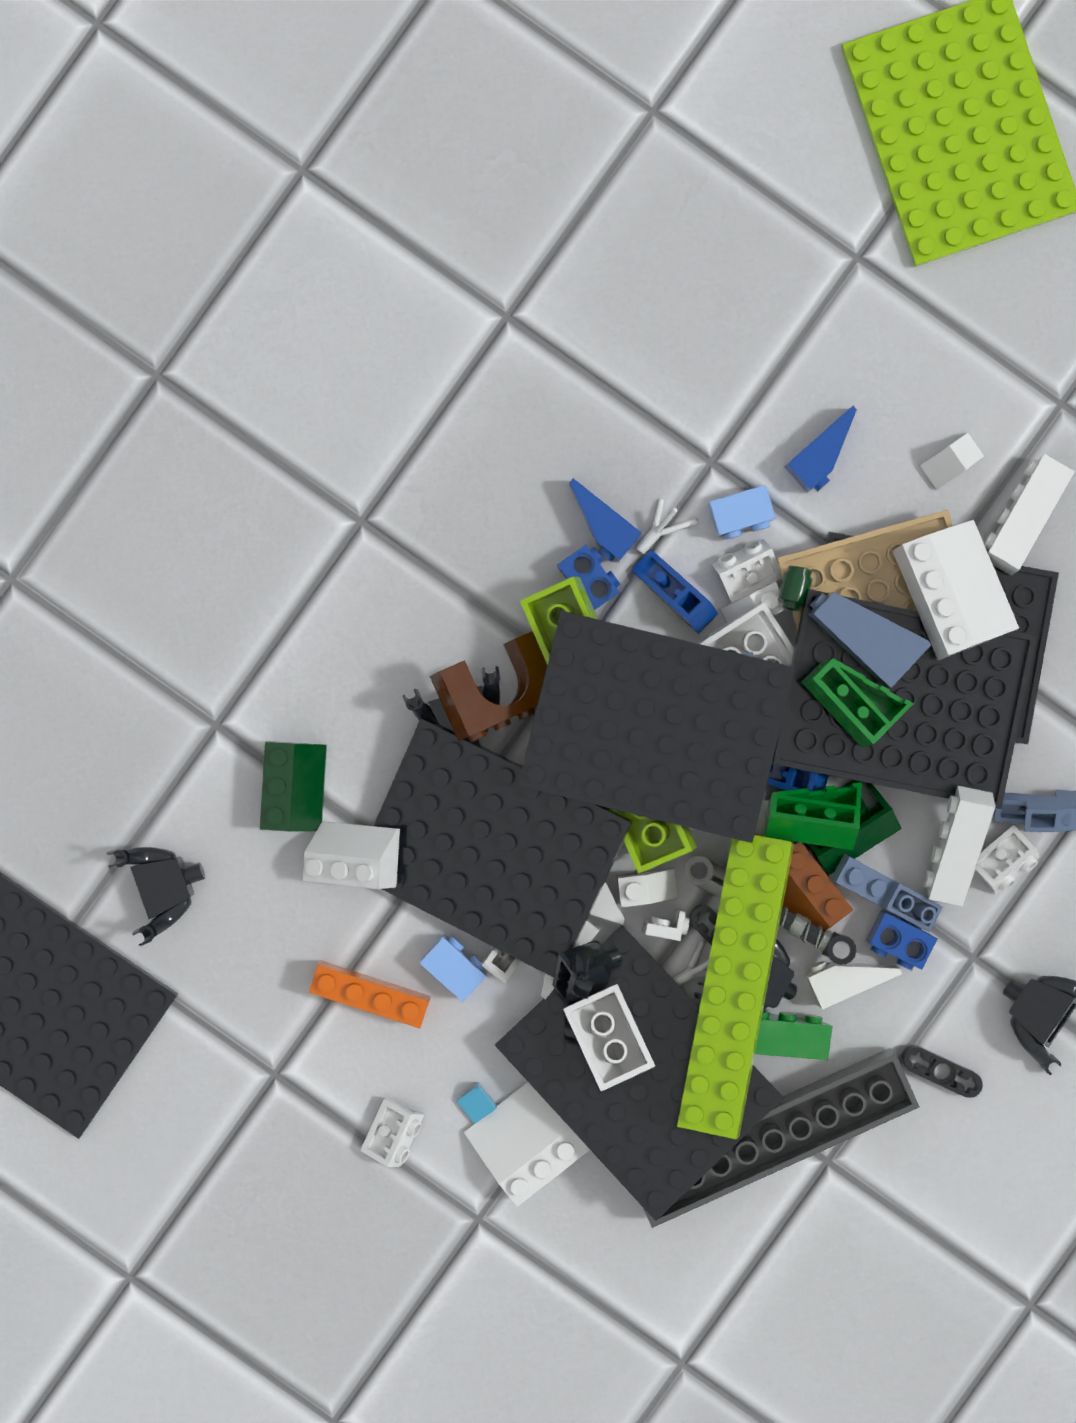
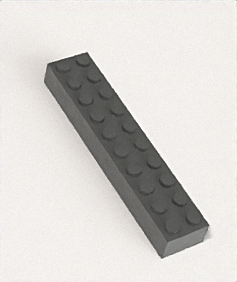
[643,1048,920,1228]

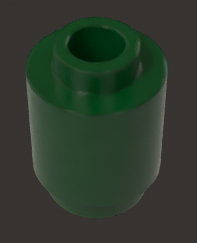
[778,566,813,611]

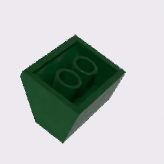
[260,741,327,832]
[806,780,902,876]

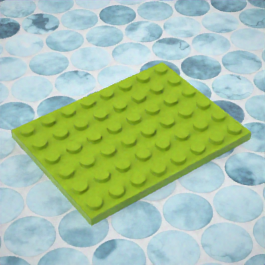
[841,0,1076,267]

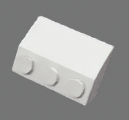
[303,822,400,889]
[563,984,655,1091]

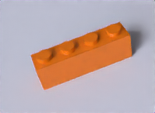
[309,960,431,1029]

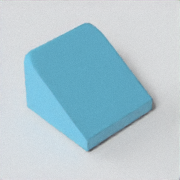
[456,1083,497,1124]

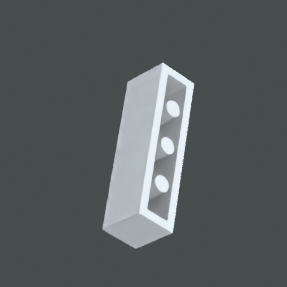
[984,454,1075,576]
[923,786,995,907]

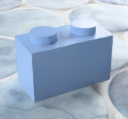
[707,485,776,540]
[420,934,487,1002]

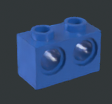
[557,545,620,611]
[865,910,938,971]

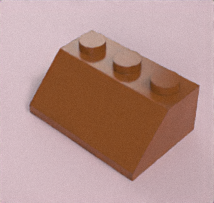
[783,841,853,942]

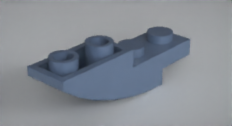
[994,790,1076,832]
[830,854,943,932]

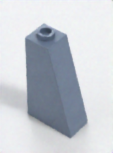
[808,592,932,688]

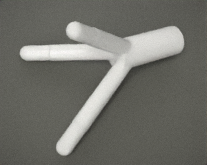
[636,499,698,554]
[672,940,709,987]

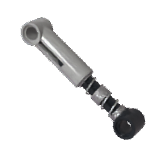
[685,856,857,965]

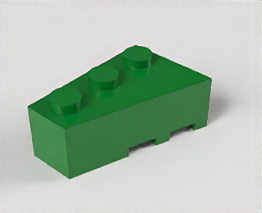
[802,658,914,747]
[765,782,862,850]
[755,1011,833,1060]

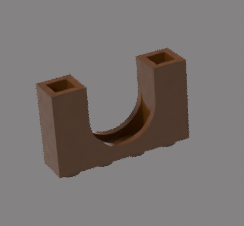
[429,631,547,742]

